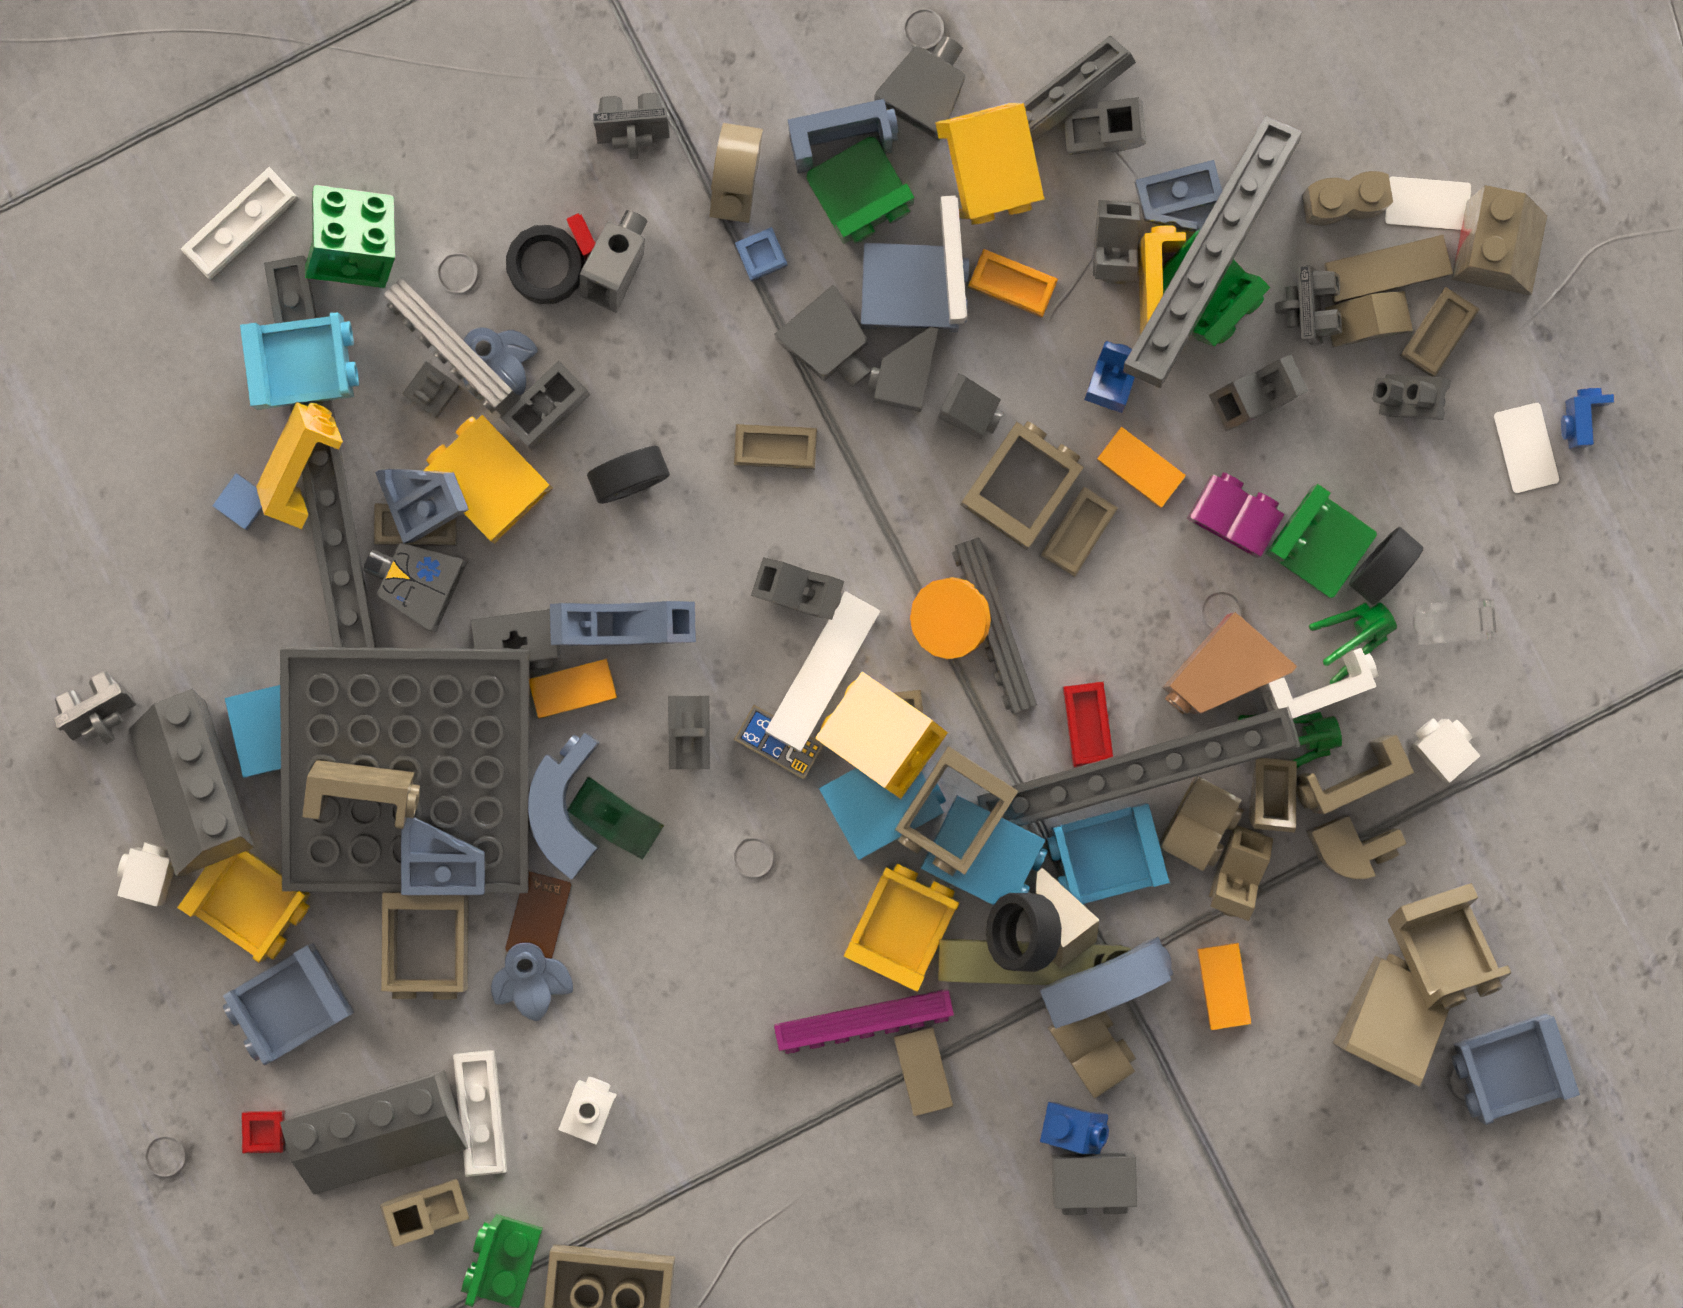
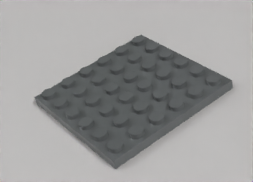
[280,647,529,893]

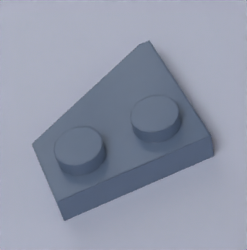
[1134,160,1222,232]
[375,469,469,544]
[401,817,485,895]

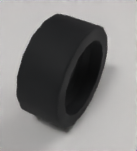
[506,225,584,304]
[587,445,670,504]
[1349,527,1423,605]
[986,893,1062,972]

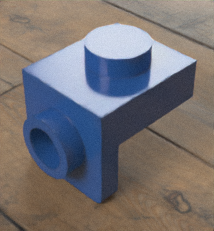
[1084,341,1135,413]
[1561,388,1614,449]
[1040,1102,1109,1154]

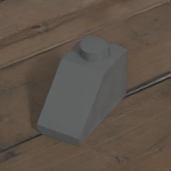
[867,327,938,412]
[938,373,1004,439]

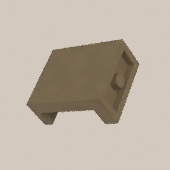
[1296,735,1414,814]
[302,760,420,829]
[1388,883,1512,1009]

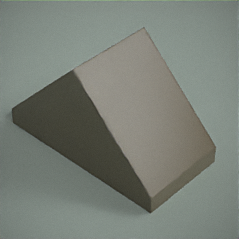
[1325,291,1413,348]
[1248,758,1297,833]

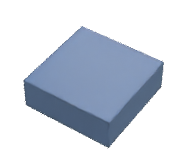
[735,227,788,281]
[212,473,262,530]

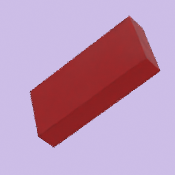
[1063,681,1113,767]

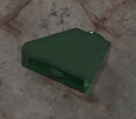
[567,776,664,860]

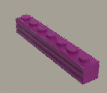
[774,989,954,1054]

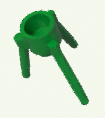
[1309,602,1397,684]
[1238,712,1342,768]

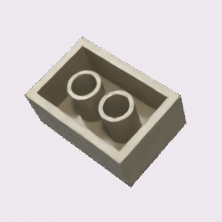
[544,1244,675,1308]

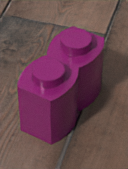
[1187,472,1285,558]

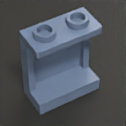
[788,99,899,173]
[861,243,969,332]
[223,943,355,1066]
[1452,1014,1580,1125]

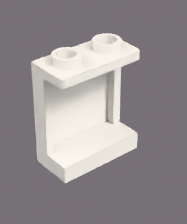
[1259,648,1378,718]

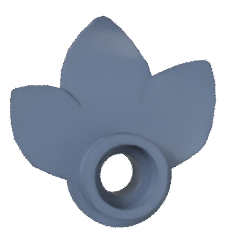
[463,327,538,400]
[491,943,573,1021]

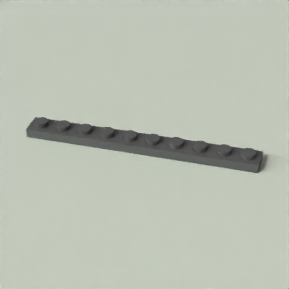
[264,255,377,648]

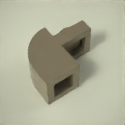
[709,123,763,223]
[1306,815,1406,879]
[1209,825,1273,921]
[380,1179,469,1247]

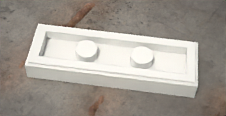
[181,167,299,280]
[940,195,967,324]
[453,1050,507,1177]

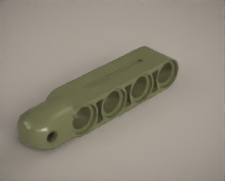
[938,939,1131,985]

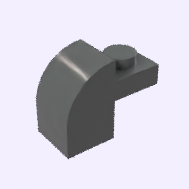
[1064,97,1146,155]
[1093,200,1140,284]
[1209,354,1308,431]
[751,557,844,620]

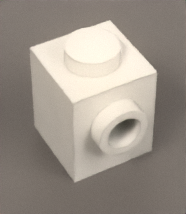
[1411,718,1480,783]
[117,842,174,907]
[558,1077,617,1145]

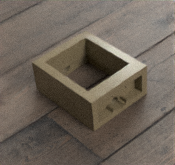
[960,421,1084,550]
[895,746,1018,876]
[381,892,469,1000]

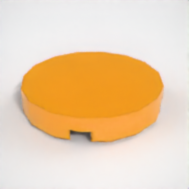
[910,577,991,659]

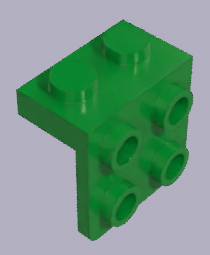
[806,137,915,245]
[1162,230,1270,347]

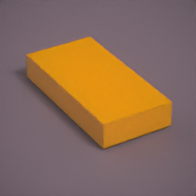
[968,249,1058,318]
[1096,426,1186,509]
[529,659,618,719]
[1197,943,1251,1030]

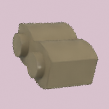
[1302,171,1393,226]
[1159,776,1244,871]
[1047,1011,1136,1099]

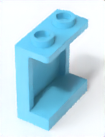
[240,312,359,410]

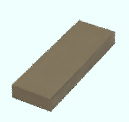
[1324,235,1453,304]

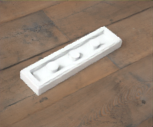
[765,591,880,752]

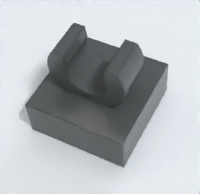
[402,361,460,418]

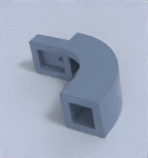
[550,601,696,646]
[528,733,600,880]
[1040,937,1173,1029]

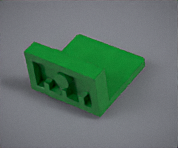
[305,185,395,288]
[1265,484,1377,598]
[461,1214,543,1308]

